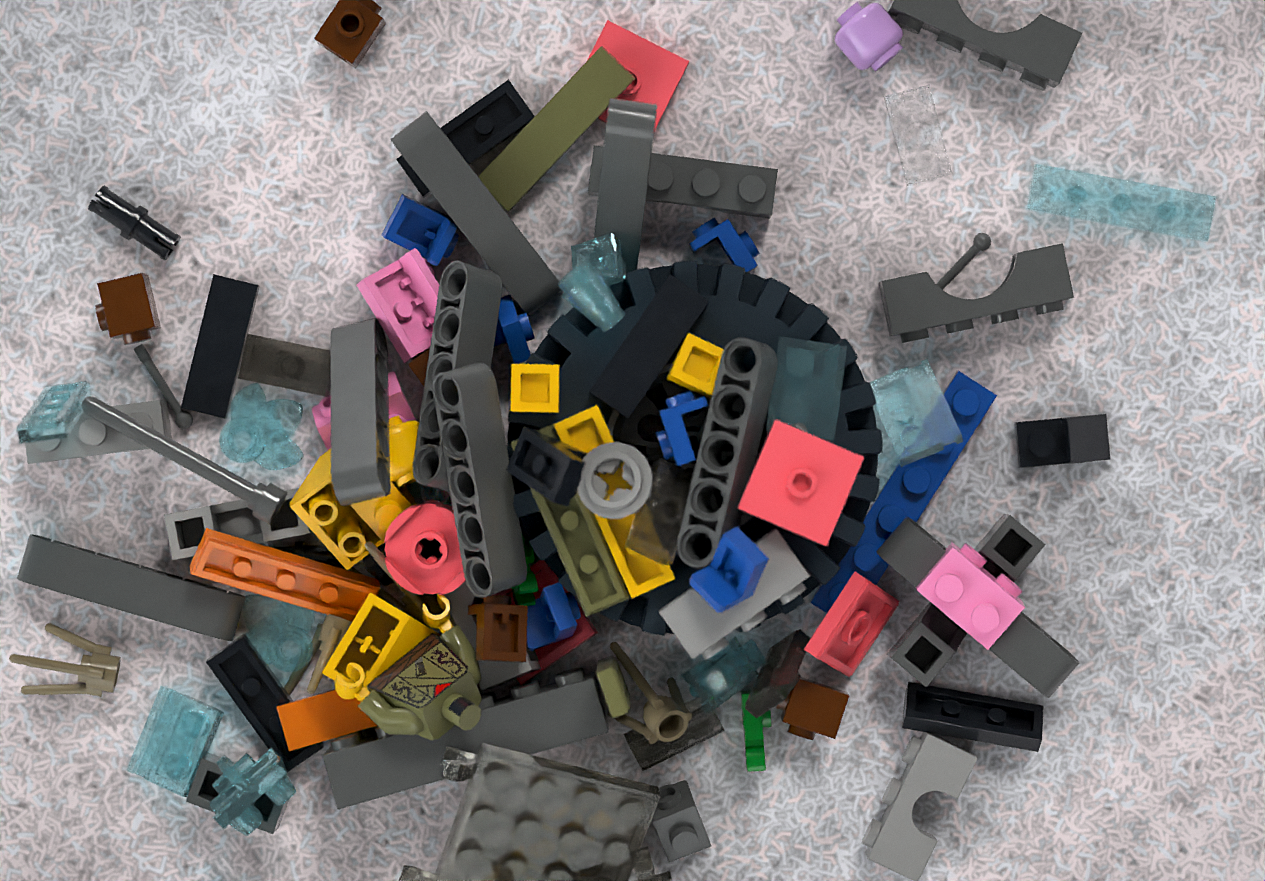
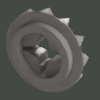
[577,442,654,519]

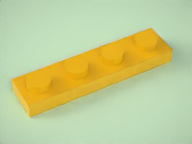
[554,405,675,598]

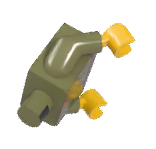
[335,594,482,740]

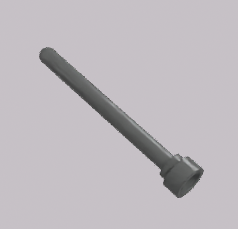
[81,396,287,524]

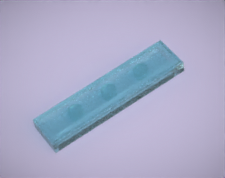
[1026,164,1216,242]
[17,381,91,444]

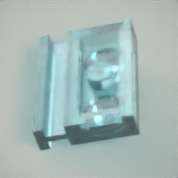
[765,336,848,440]
[870,359,963,467]
[126,686,224,797]

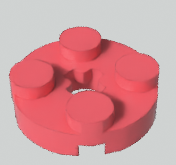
[384,500,465,595]

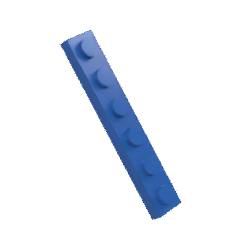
[810,371,997,613]

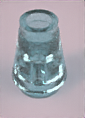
[557,260,625,332]

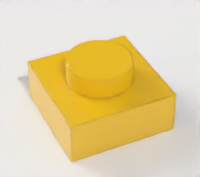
[667,333,724,399]
[511,364,560,413]

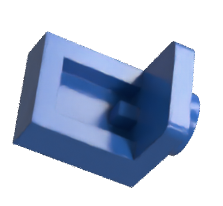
[382,194,459,266]
[688,217,760,273]
[494,295,535,364]
[656,391,708,466]
[689,527,769,613]
[527,582,581,651]

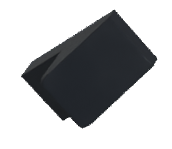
[1014,414,1110,468]
[506,427,588,507]

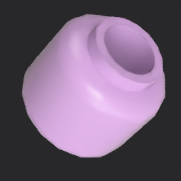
[835,2,903,72]

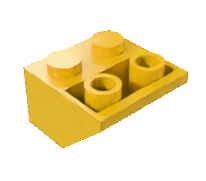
[289,448,416,570]
[322,592,440,689]

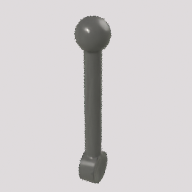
[937,233,991,290]
[134,344,193,429]

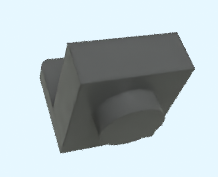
[644,780,711,862]

